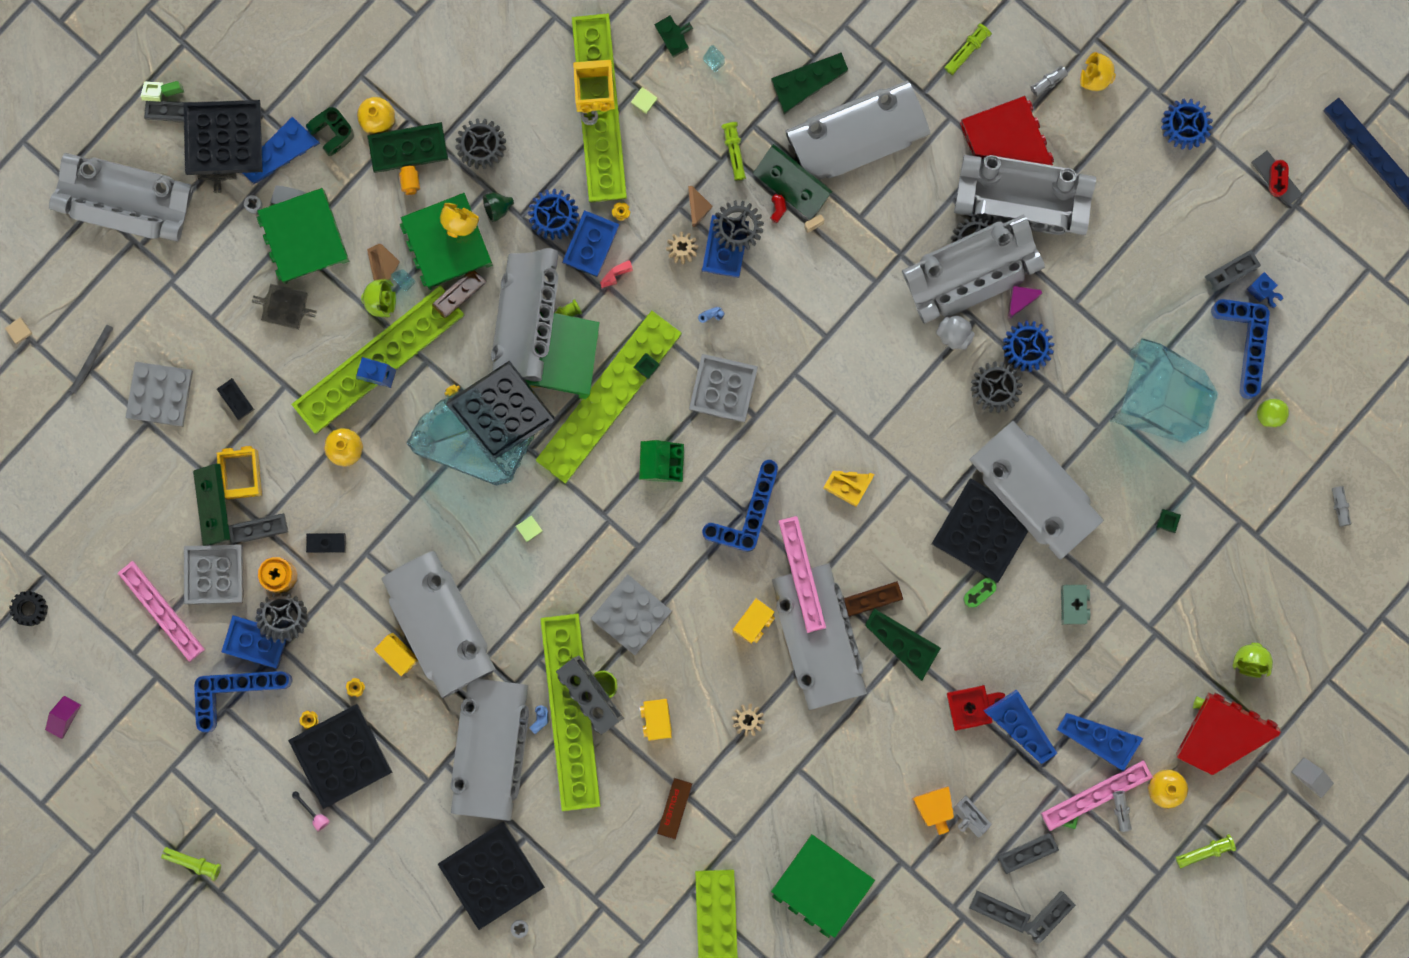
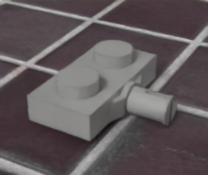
[953,796,992,838]

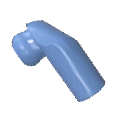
[698,307,725,323]
[529,705,549,734]

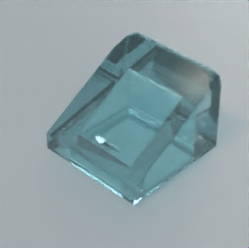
[703,45,725,72]
[391,269,416,291]

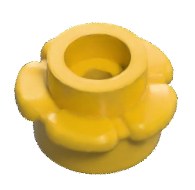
[612,202,630,221]
[346,678,365,697]
[299,711,319,730]

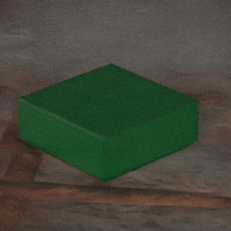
[634,353,661,380]
[1156,509,1181,533]

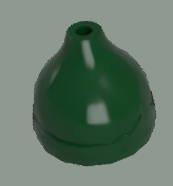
[483,192,514,222]

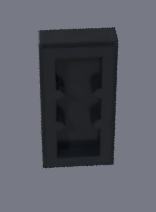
[217,378,255,420]
[306,533,346,553]

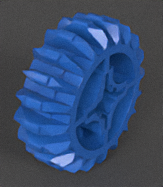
[1161,98,1213,150]
[528,189,579,240]
[1002,320,1054,372]

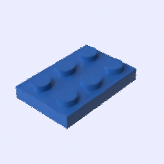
[562,210,620,277]
[702,215,749,278]
[221,615,287,669]

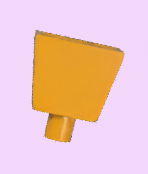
[912,786,954,835]

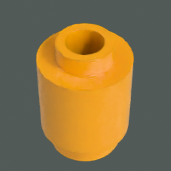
[399,166,420,195]

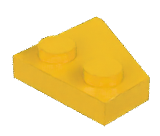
[823,471,875,507]

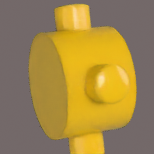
[444,384,460,397]

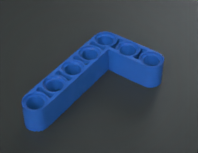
[1211,299,1270,399]
[702,460,778,552]
[194,671,292,732]

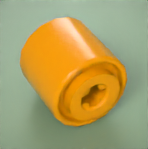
[258,557,297,593]

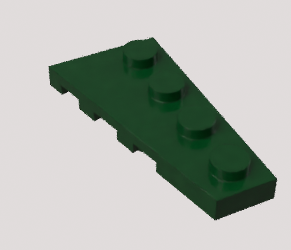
[771,52,848,114]
[864,608,941,681]

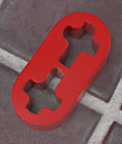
[1269,160,1289,197]

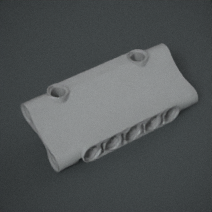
[49,153,194,242]
[902,214,1045,324]
[491,248,558,381]
[772,563,867,710]
[451,679,529,821]

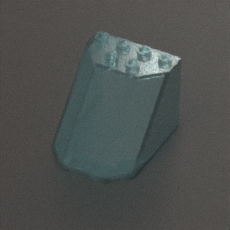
[1110,338,1218,443]
[406,394,535,486]

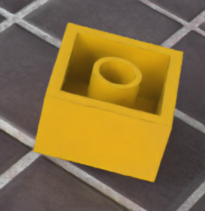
[733,598,775,644]
[640,699,672,741]

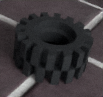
[9,591,48,626]

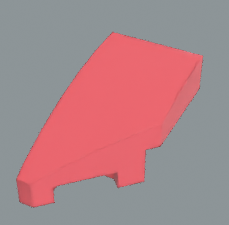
[600,260,633,288]

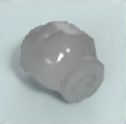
[936,316,975,350]

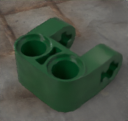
[306,107,354,156]

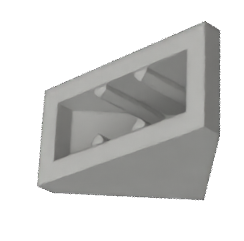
[1291,757,1334,798]

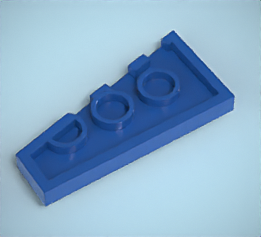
[242,117,320,184]
[984,689,1058,764]
[1056,713,1143,771]

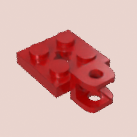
[946,685,1005,731]

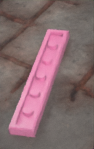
[778,516,826,633]
[118,561,205,662]
[1040,760,1153,831]

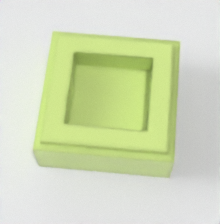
[141,82,163,102]
[631,87,658,114]
[516,515,543,542]

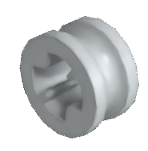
[581,111,598,125]
[244,195,263,214]
[511,920,528,938]

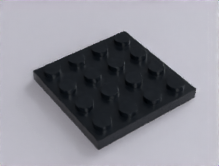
[184,100,263,175]
[446,361,555,461]
[931,478,1028,584]
[288,704,393,809]
[438,821,545,930]

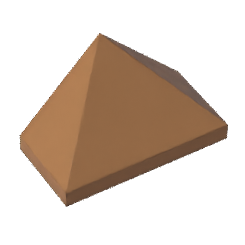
[688,186,713,227]
[367,244,400,280]

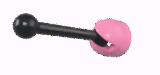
[292,791,330,832]

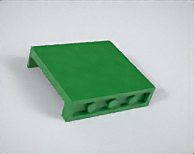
[256,188,350,284]
[400,193,493,290]
[525,312,600,399]
[771,834,876,938]

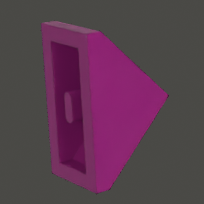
[1008,286,1042,318]
[45,696,81,739]

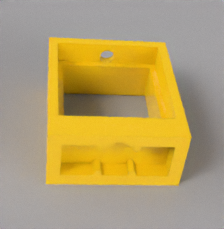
[573,60,615,113]
[216,446,262,500]

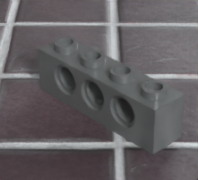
[556,656,624,735]

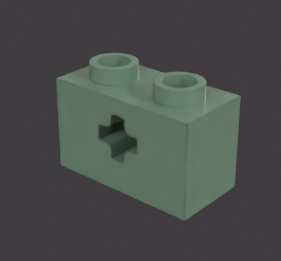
[1061,585,1091,625]

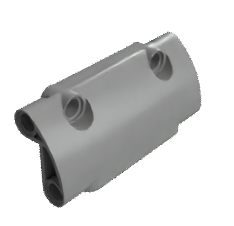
[785,80,930,180]
[954,155,1096,235]
[969,421,1104,560]
[381,551,496,698]

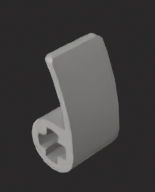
[270,185,306,204]

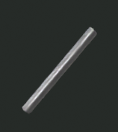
[69,325,113,394]

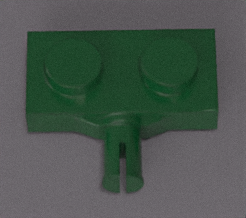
[654,15,693,58]

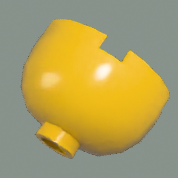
[1080,52,1116,91]
[357,97,395,135]
[440,203,479,238]
[324,428,363,467]
[1148,769,1188,809]

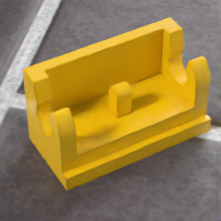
[374,633,418,677]

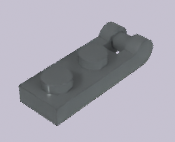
[1205,249,1261,293]
[1024,891,1076,944]

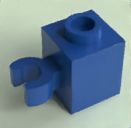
[1246,272,1284,308]

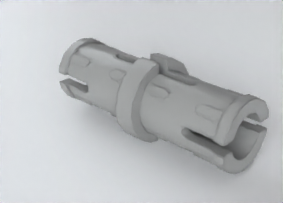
[1030,66,1068,97]
[1331,486,1352,527]
[1113,791,1132,832]

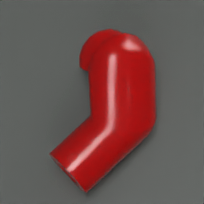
[770,194,787,223]

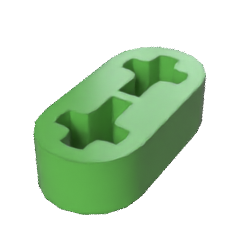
[963,578,996,608]

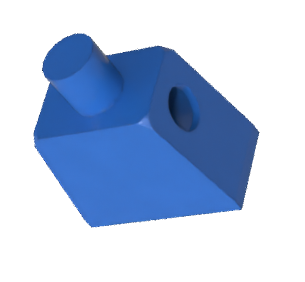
[356,357,396,388]

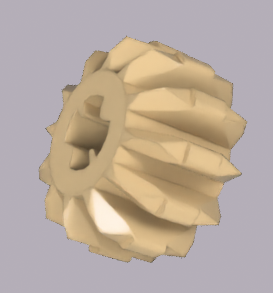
[666,232,698,265]
[732,704,765,737]

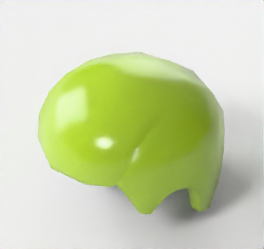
[1257,399,1289,427]
[594,671,618,699]

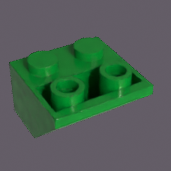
[639,440,684,482]

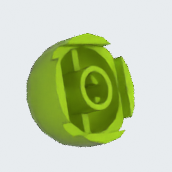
[361,279,396,317]
[1232,642,1273,678]

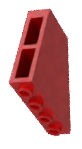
[960,96,1054,166]
[1176,692,1281,775]

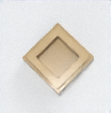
[804,215,825,233]
[5,317,33,344]

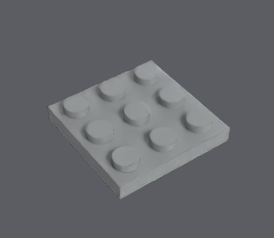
[689,354,758,423]
[126,362,193,427]
[184,545,243,604]
[591,574,672,655]

